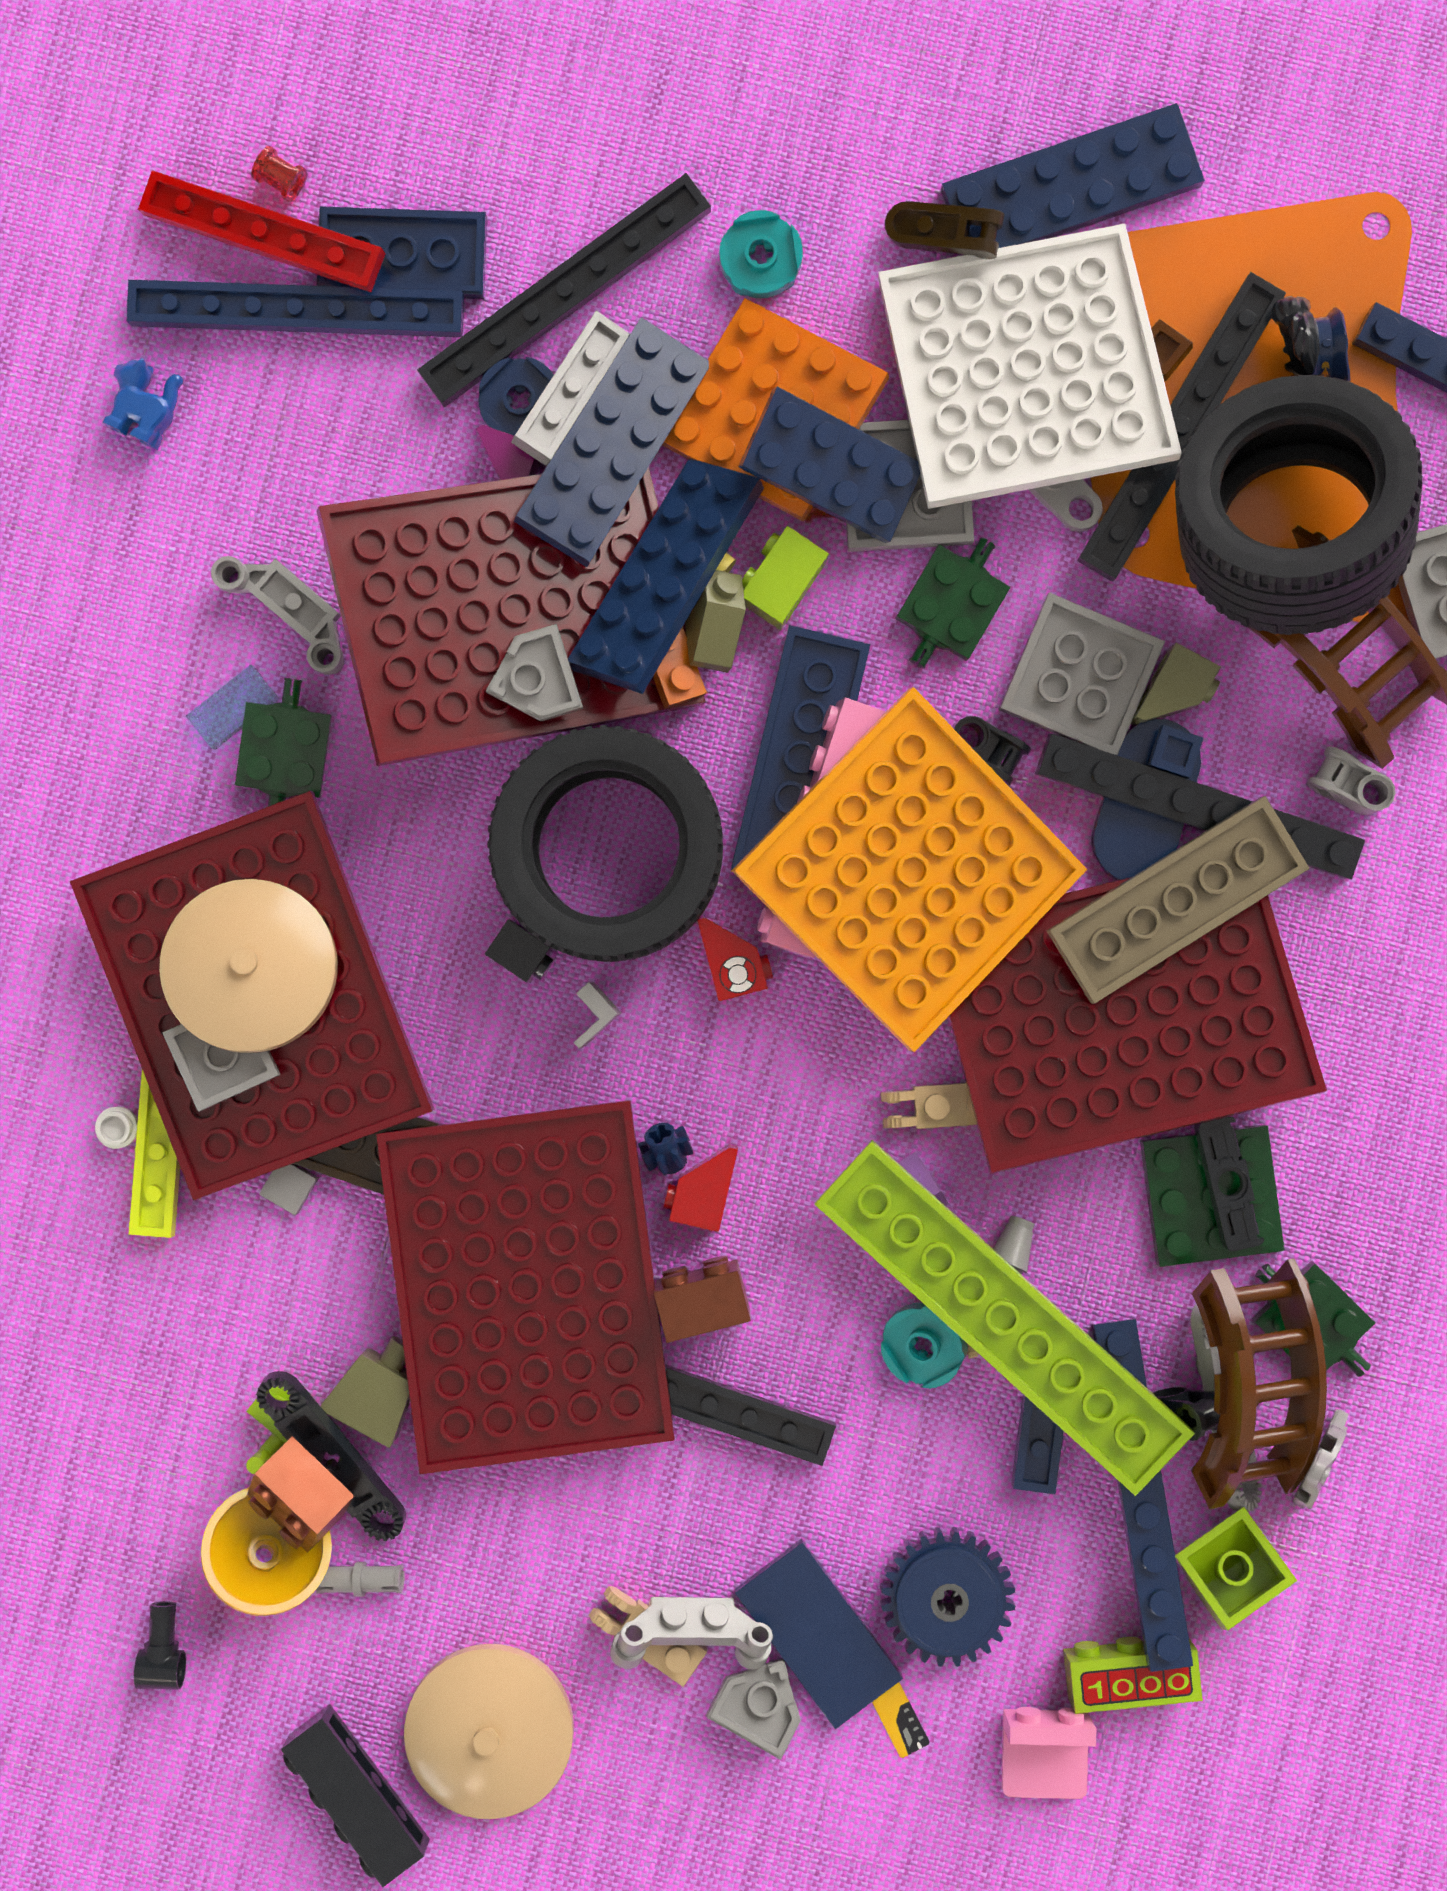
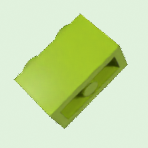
[742,526,829,631]

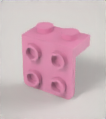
[1002,1707,1096,1799]

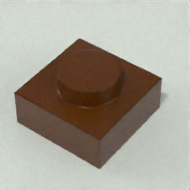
[1151,319,1193,381]

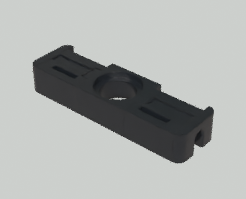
[1194,1116,1264,1251]

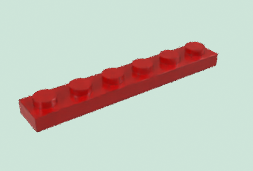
[138,170,386,292]

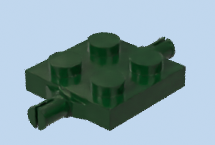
[895,537,1010,669]
[235,678,332,807]
[1252,1260,1376,1377]

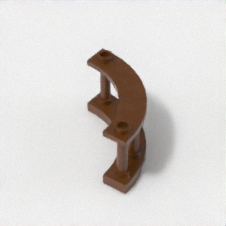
[1248,525,1447,769]
[1191,1258,1327,1509]

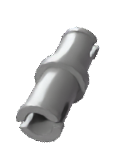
[316,1562,405,1597]

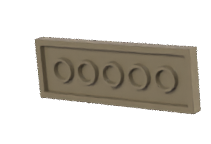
[1046,796,1310,1003]

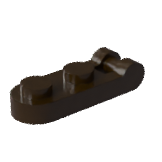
[885,201,1005,259]

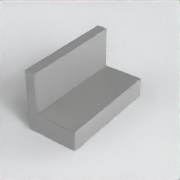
[574,982,622,1049]

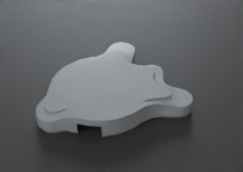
[1292,1409,1349,1509]

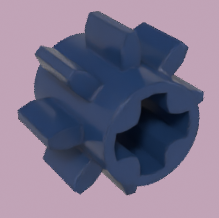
[638,1122,694,1175]

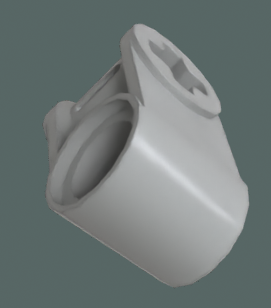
[1306,746,1396,815]

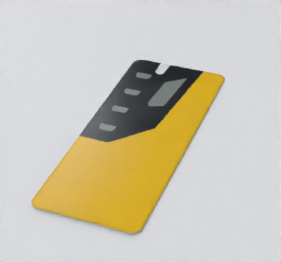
[872,1682,930,1758]

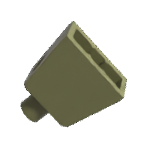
[320,1336,410,1448]

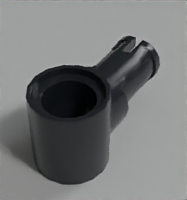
[134,1601,186,1690]

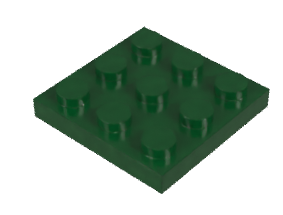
[1140,1125,1285,1267]

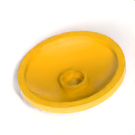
[201,1487,332,1616]

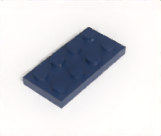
[738,386,920,543]

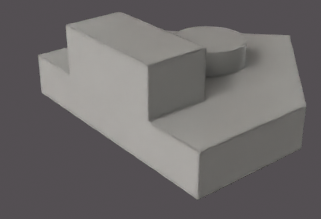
[486,624,583,721]
[705,1659,801,1760]

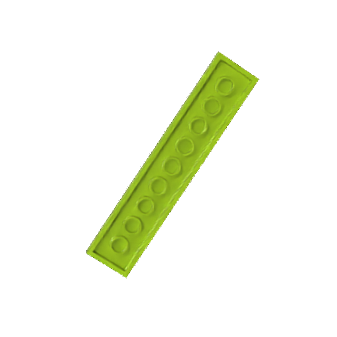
[814,1140,1195,1496]

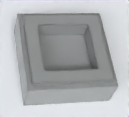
[259,1164,319,1215]

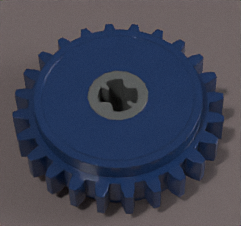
[880,1527,1016,1667]

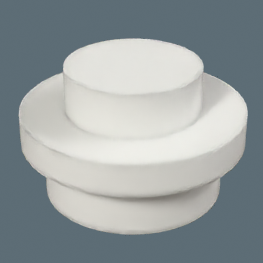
[95,1106,138,1149]

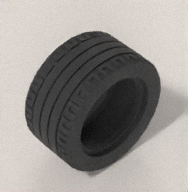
[1175,375,1422,635]
[487,725,723,962]

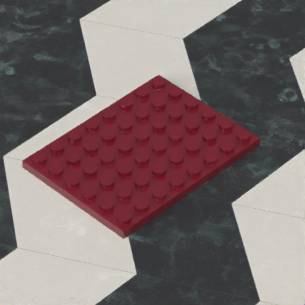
[316,467,706,766]
[70,791,434,1200]
[948,877,1327,1174]
[376,1100,675,1474]

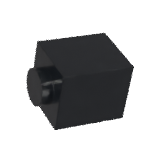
[485,919,554,983]

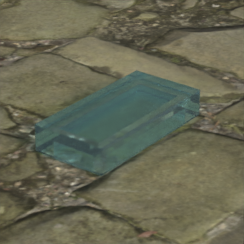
[186,664,280,750]

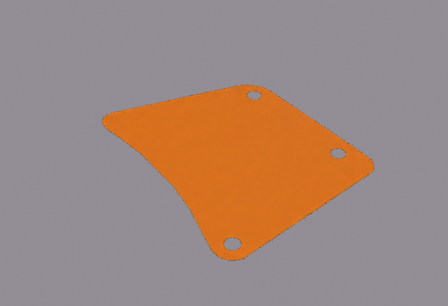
[1090,191,1412,627]

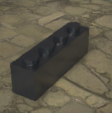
[281,1704,430,1887]

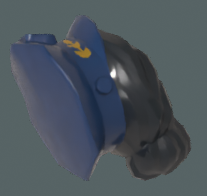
[1271,296,1351,382]

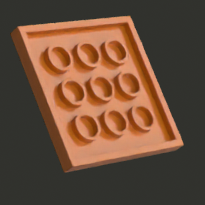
[662,298,889,522]

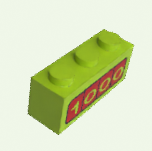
[1063,1637,1203,1714]

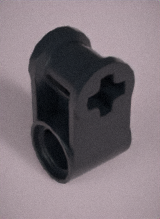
[952,716,1031,786]
[1153,1387,1220,1441]

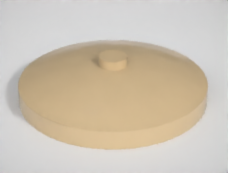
[159,879,338,1053]
[404,1644,574,1819]

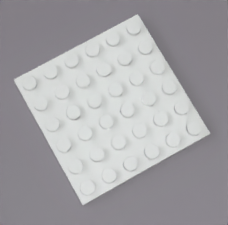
[878,224,1182,509]

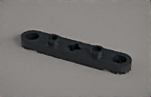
[256,1371,406,1541]

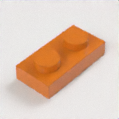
[653,626,707,709]

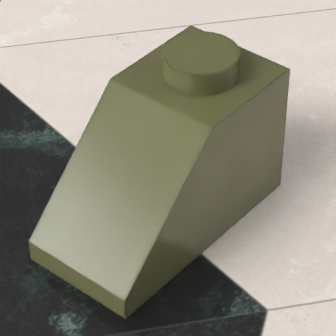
[685,570,746,673]
[1131,642,1221,726]

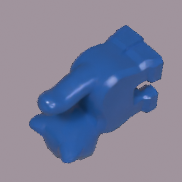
[103,358,183,450]

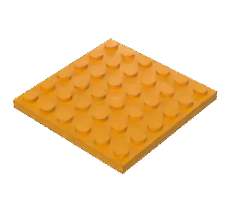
[732,687,1087,1052]

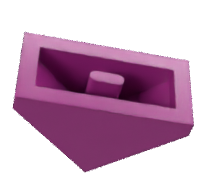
[476,425,541,480]

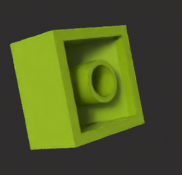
[1175,1507,1297,1631]

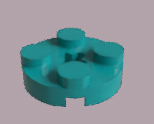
[719,210,803,299]
[881,1302,968,1389]

